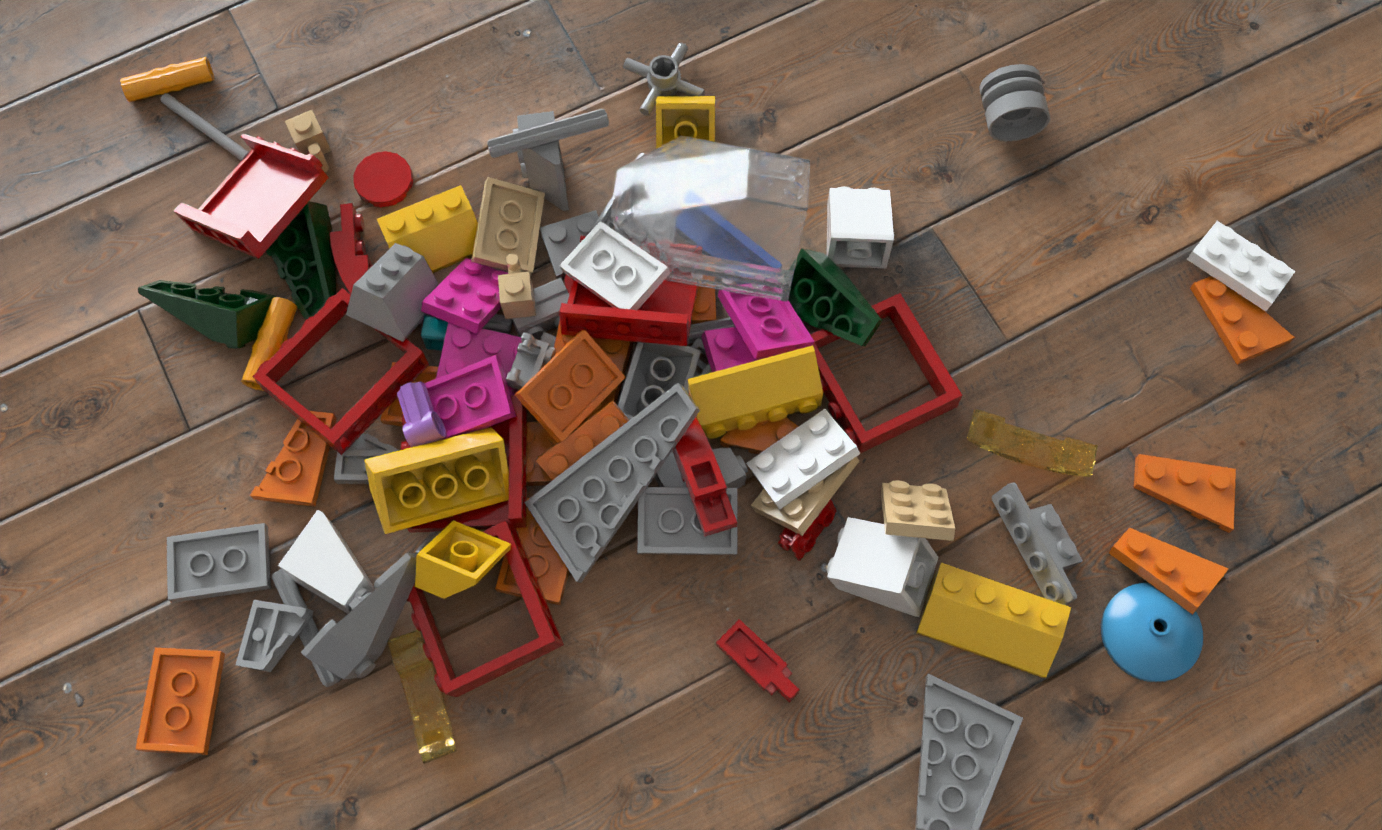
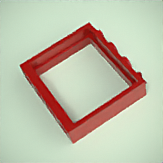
[252,288,429,455]
[810,293,963,453]
[407,520,564,697]

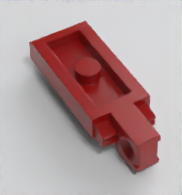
[716,619,799,703]

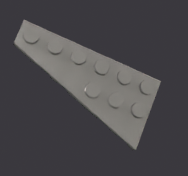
[524,383,700,583]
[915,674,1023,830]

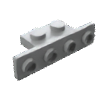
[991,482,1083,605]

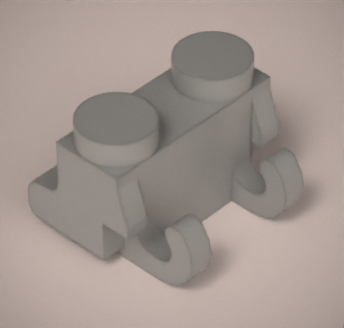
[506,332,556,390]

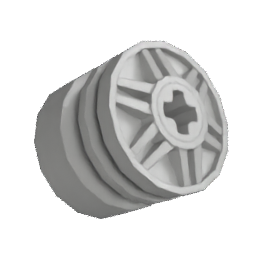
[979,64,1050,142]

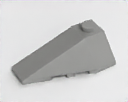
[301,553,418,680]

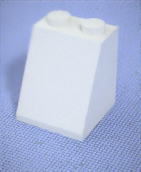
[827,186,894,269]
[278,510,375,614]
[827,517,939,617]

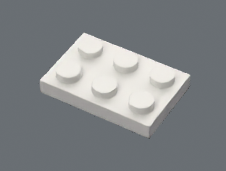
[559,221,670,310]
[1187,221,1295,311]
[746,409,860,510]

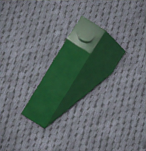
[265,201,337,321]
[779,248,883,346]
[138,280,277,349]

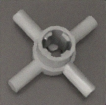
[623,43,705,116]

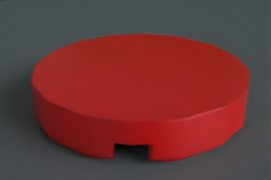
[353,151,413,208]

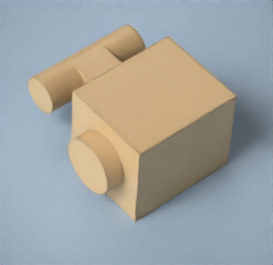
[285,110,331,172]
[498,254,536,319]

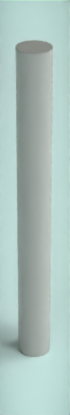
[161,93,249,161]

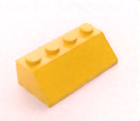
[688,345,823,439]
[364,427,509,534]
[916,562,1071,679]

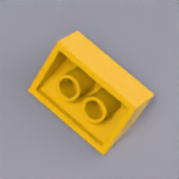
[377,185,478,273]

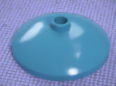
[1101,583,1203,682]

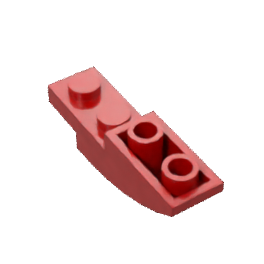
[330,203,373,294]
[673,417,737,537]

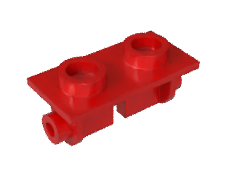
[778,499,837,561]

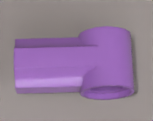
[397,381,446,447]

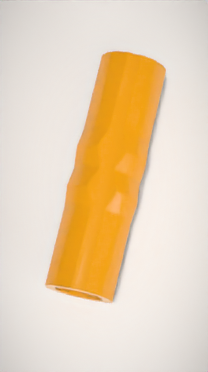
[120,57,214,102]
[241,297,297,391]

